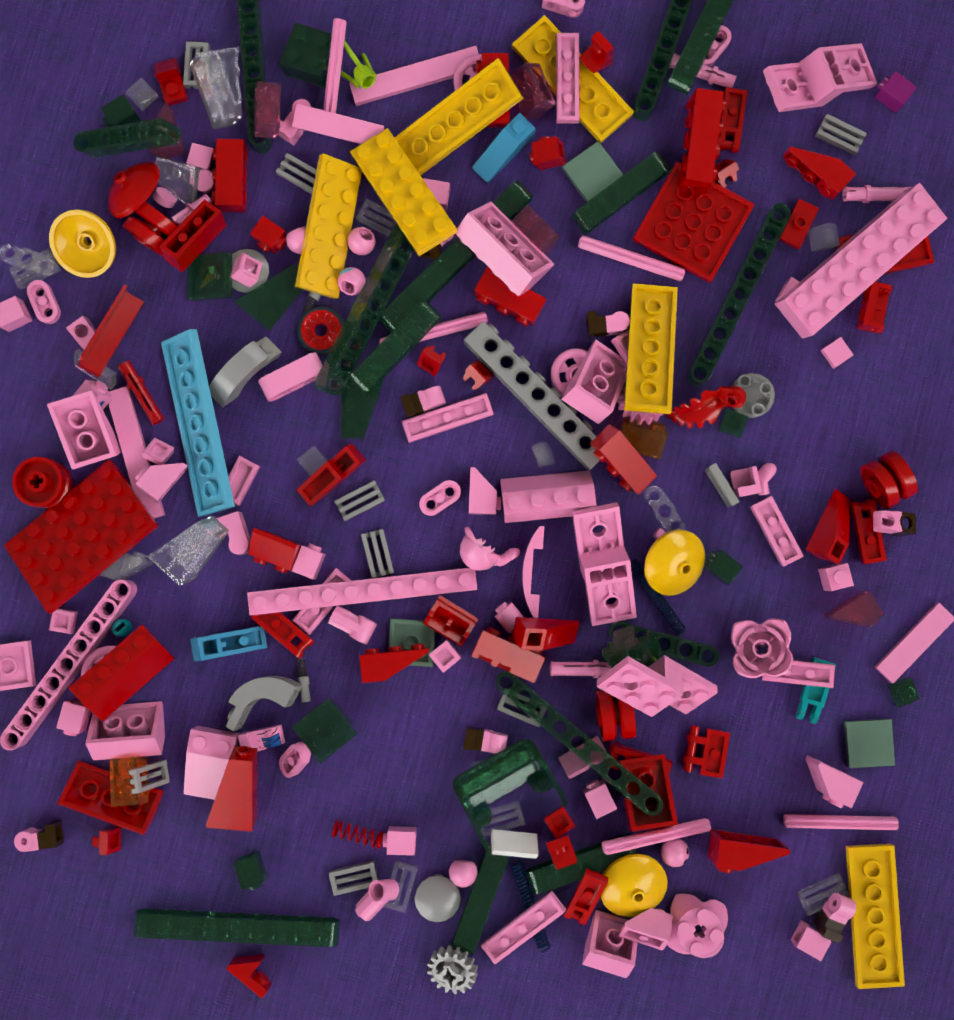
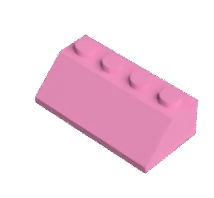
[456,202,555,297]
[500,471,597,523]

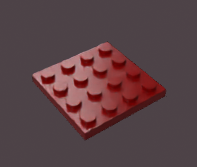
[633,162,755,283]

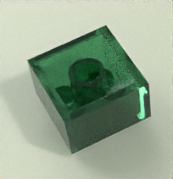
[279,22,332,88]

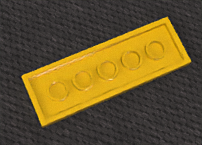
[512,15,634,144]
[394,58,524,176]
[350,128,458,256]
[295,153,362,299]
[624,284,678,414]
[846,843,905,989]

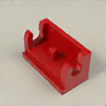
[856,281,893,334]
[423,595,478,647]

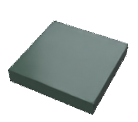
[562,141,624,204]
[389,618,435,667]
[844,719,895,768]

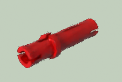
[117,361,165,425]

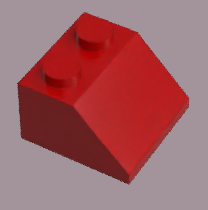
[248,528,303,574]

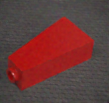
[206,746,257,832]

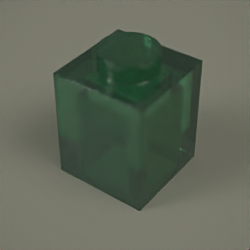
[101,94,141,135]
[704,550,744,585]
[233,851,268,891]

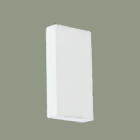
[491,829,539,858]

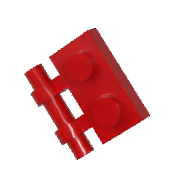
[682,725,730,779]

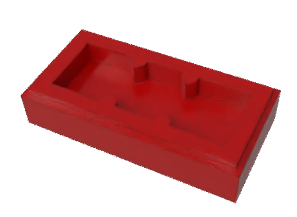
[779,199,819,250]

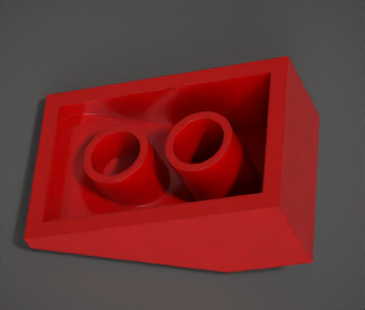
[619,754,678,832]
[707,829,791,873]

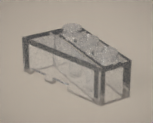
[190,47,242,129]
[147,516,229,586]

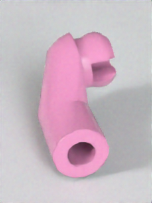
[758,463,777,496]

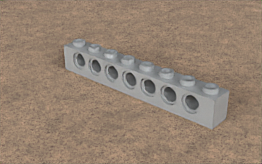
[464,321,599,471]

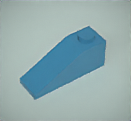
[472,113,536,184]
[190,626,267,661]

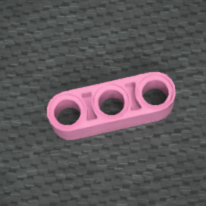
[258,352,326,402]

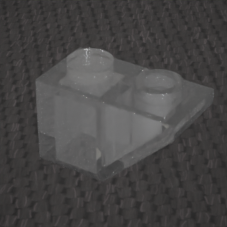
[100,551,153,580]

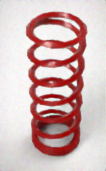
[332,819,385,849]

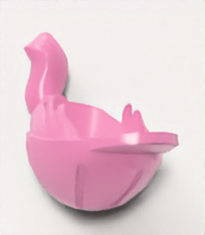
[460,526,520,571]

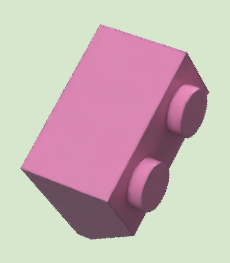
[805,755,863,808]
[582,910,638,978]

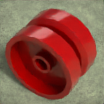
[122,202,177,257]
[860,450,918,509]
[12,457,73,508]
[595,690,636,742]

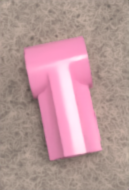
[328,606,377,644]
[355,879,399,921]

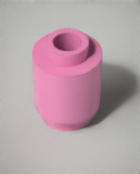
[494,602,524,634]

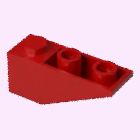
[782,147,856,200]
[806,489,850,565]
[512,617,580,651]
[359,644,430,683]

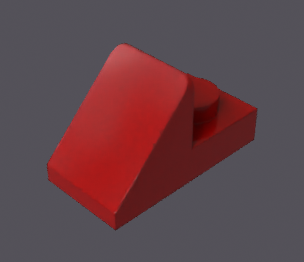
[579,31,614,73]
[154,57,189,107]
[546,835,577,870]
[226,954,272,999]

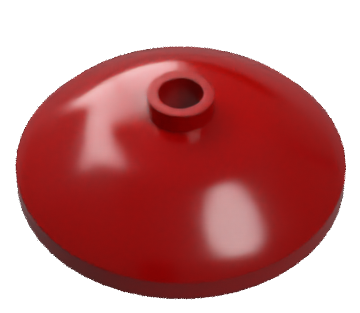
[107,161,160,218]

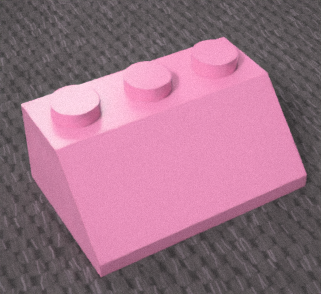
[85,701,165,760]

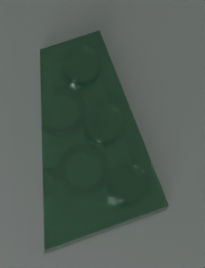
[234,264,304,331]
[341,371,387,439]

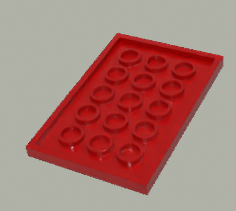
[4,459,159,614]

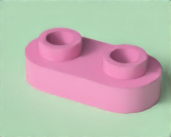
[694,25,732,66]
[27,280,61,324]
[419,480,461,516]
[279,742,311,778]

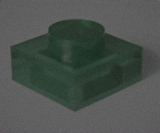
[718,408,749,438]

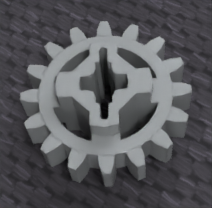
[427,945,478,994]

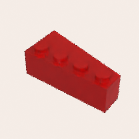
[680,88,726,189]

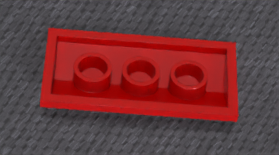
[57,760,164,835]

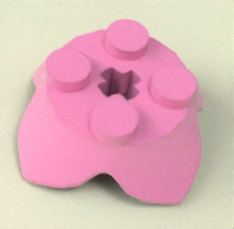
[731,618,793,678]
[667,893,728,958]

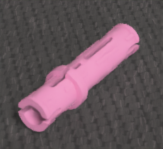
[669,53,737,88]
[842,185,911,203]
[550,660,619,678]

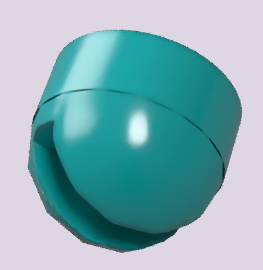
[112,619,132,637]

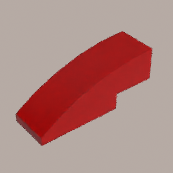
[296,444,367,507]

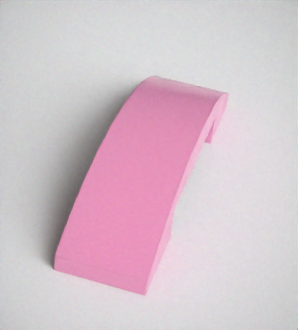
[522,526,544,618]

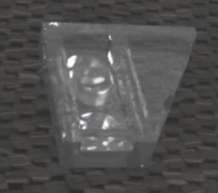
[156,157,200,205]

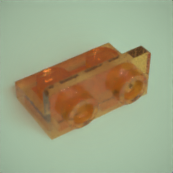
[621,417,668,459]
[110,756,149,807]

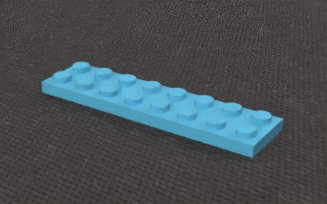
[161,329,235,517]

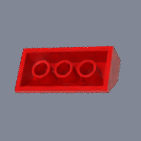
[68,624,175,721]

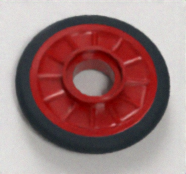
[297,306,346,355]

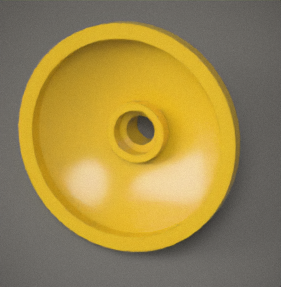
[49,209,116,278]
[644,529,705,596]
[601,854,668,917]

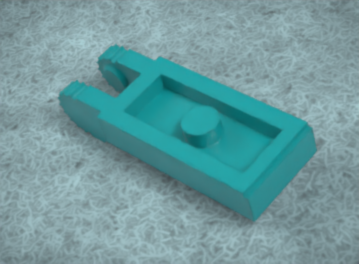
[796,657,836,724]

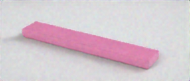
[349,46,479,106]
[108,386,165,519]

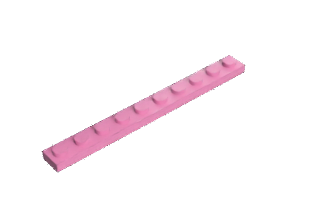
[247,568,477,615]

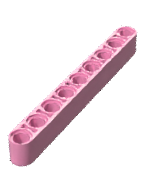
[0,580,137,750]

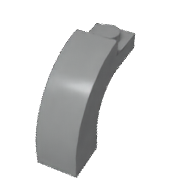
[209,337,281,407]
[226,676,303,731]

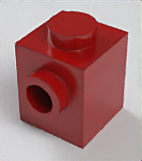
[529,136,566,171]
[250,215,287,254]

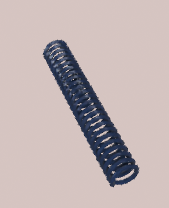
[630,559,686,636]
[510,860,551,953]

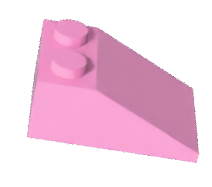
[561,340,627,424]
[47,390,121,470]
[184,726,241,800]

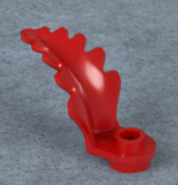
[667,386,746,429]

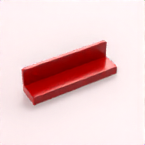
[78,284,144,378]

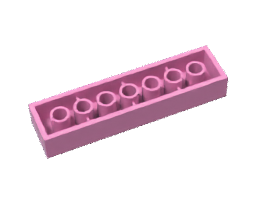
[775,183,948,339]

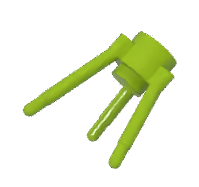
[340,40,377,89]

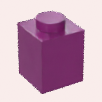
[875,71,917,113]

